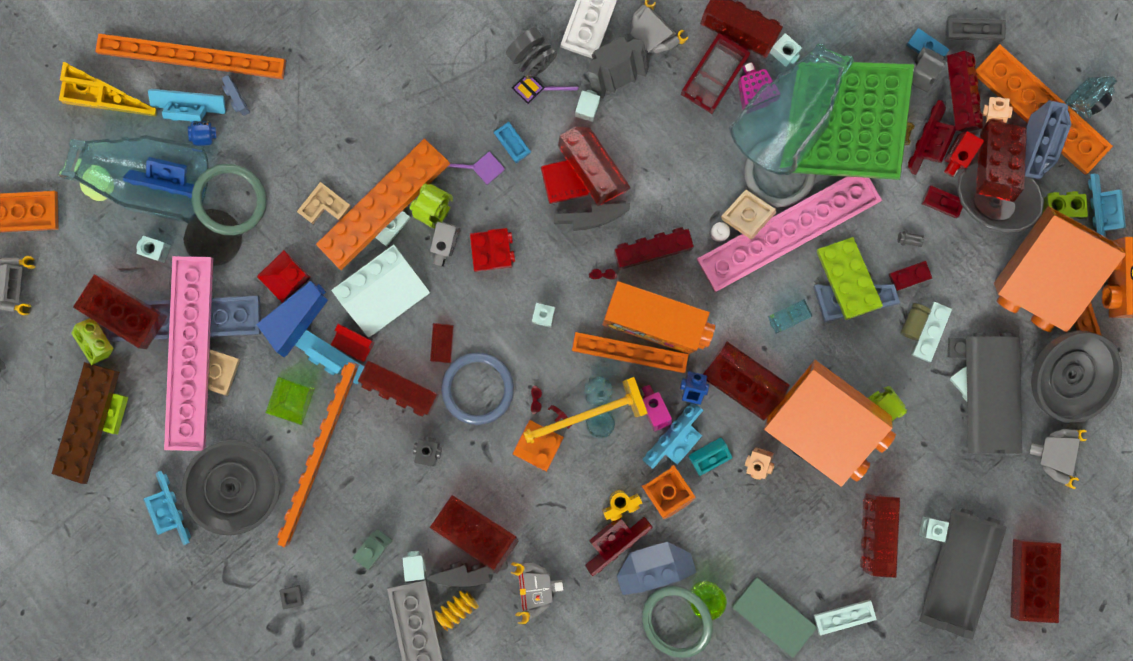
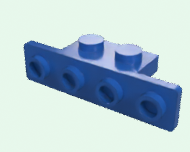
[123,157,205,198]

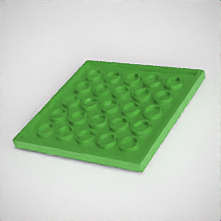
[782,60,914,180]

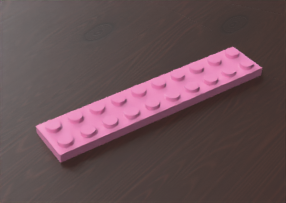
[696,176,882,292]
[164,256,213,451]

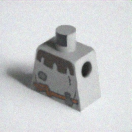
[430,222,461,267]

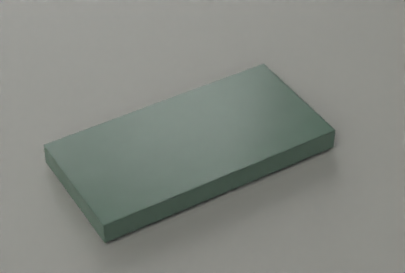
[732,577,817,658]

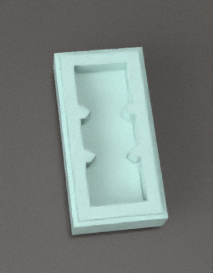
[375,211,411,247]

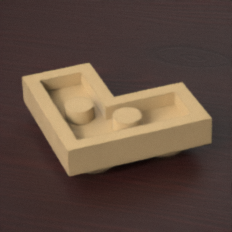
[297,182,351,224]

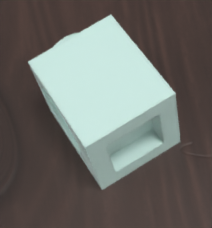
[769,33,802,67]
[575,90,600,122]
[136,236,171,263]
[532,303,555,327]
[919,517,949,542]
[403,551,427,581]

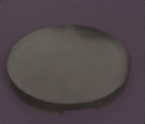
[183,209,242,266]

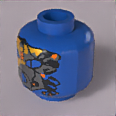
[188,121,216,146]

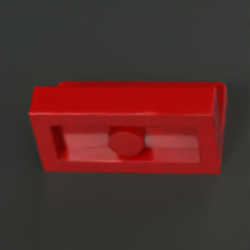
[331,324,375,362]

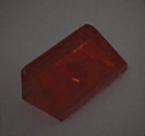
[430,323,454,363]

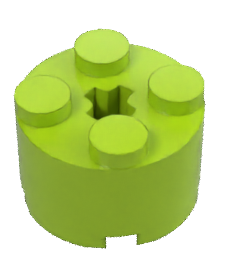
[410,183,453,229]
[868,386,907,421]

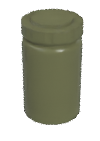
[900,303,931,341]

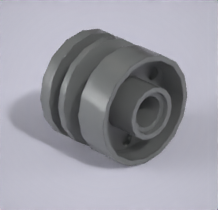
[506,28,557,79]

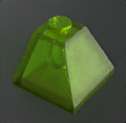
[265,377,315,425]

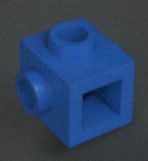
[680,371,709,405]

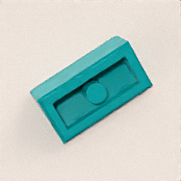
[688,438,733,476]

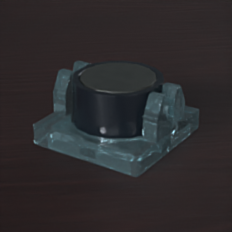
[1065,76,1117,119]

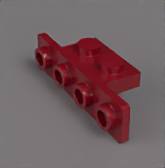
[908,100,956,175]
[585,517,653,576]

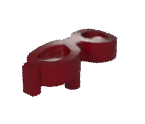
[589,269,617,280]
[531,386,542,414]
[548,405,572,429]

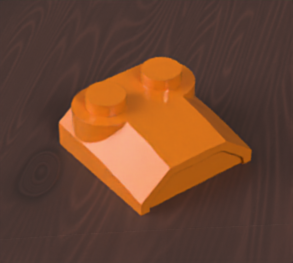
[513,420,564,472]
[642,465,696,519]

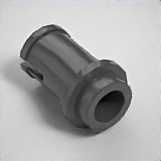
[897,231,924,247]

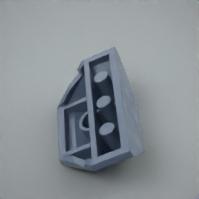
[1018,100,1071,179]
[617,541,697,595]

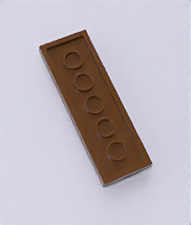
[51,362,120,484]

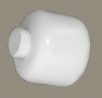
[710,222,730,242]

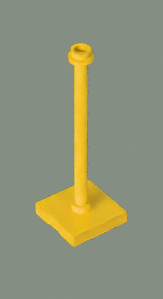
[523,377,648,443]

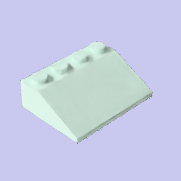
[331,245,430,338]

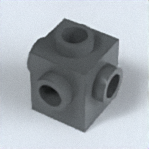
[413,436,442,466]

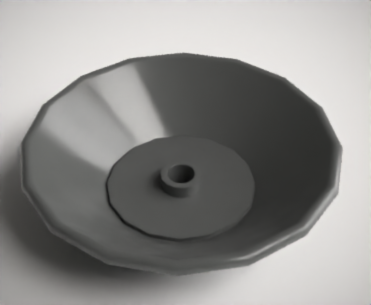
[957,159,1044,233]

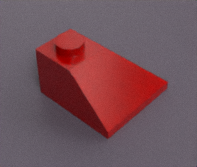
[257,250,311,303]

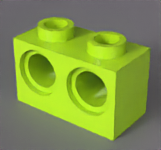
[1042,191,1088,219]
[71,317,114,365]

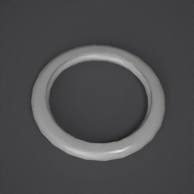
[744,137,816,208]

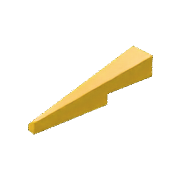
[59,62,157,117]

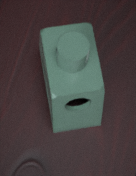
[353,529,393,570]

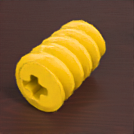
[434,591,479,631]

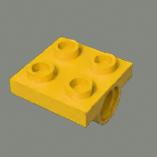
[602,490,642,521]

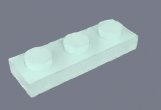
[911,302,952,362]
[813,600,877,635]

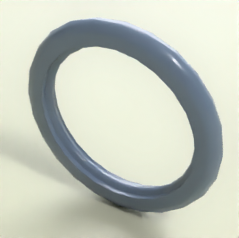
[441,352,514,425]

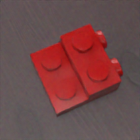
[470,228,515,272]

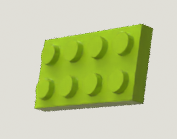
[816,237,883,320]

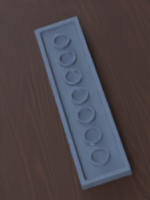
[105,296,261,342]

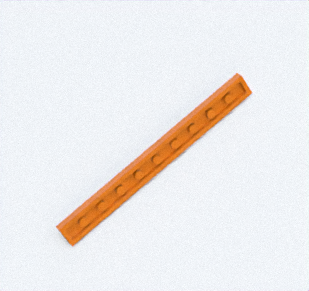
[95,33,286,79]
[277,362,359,547]

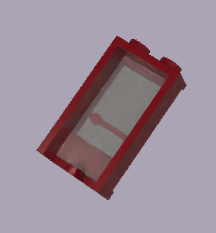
[681,33,751,114]

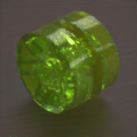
[688,581,727,620]

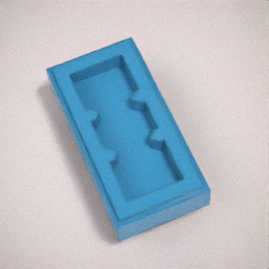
[906,28,949,56]
[494,122,531,164]

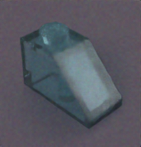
[768,299,812,334]

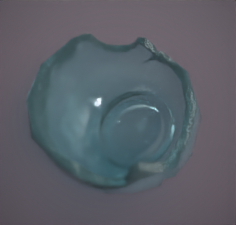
[585,412,615,439]

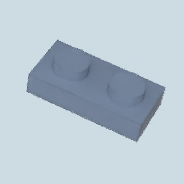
[221,75,250,116]

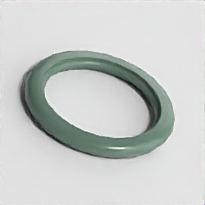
[192,164,266,235]
[642,586,713,658]

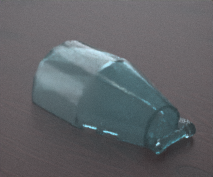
[729,44,853,175]
[59,135,209,223]

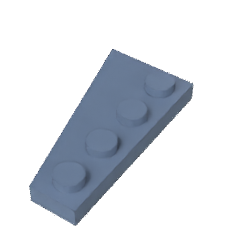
[814,285,900,323]

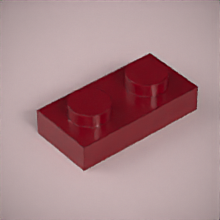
[921,185,963,219]
[888,261,932,291]

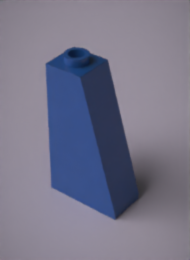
[256,281,328,357]

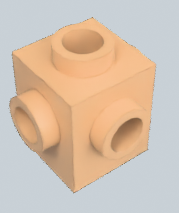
[983,97,1013,129]
[745,447,775,480]

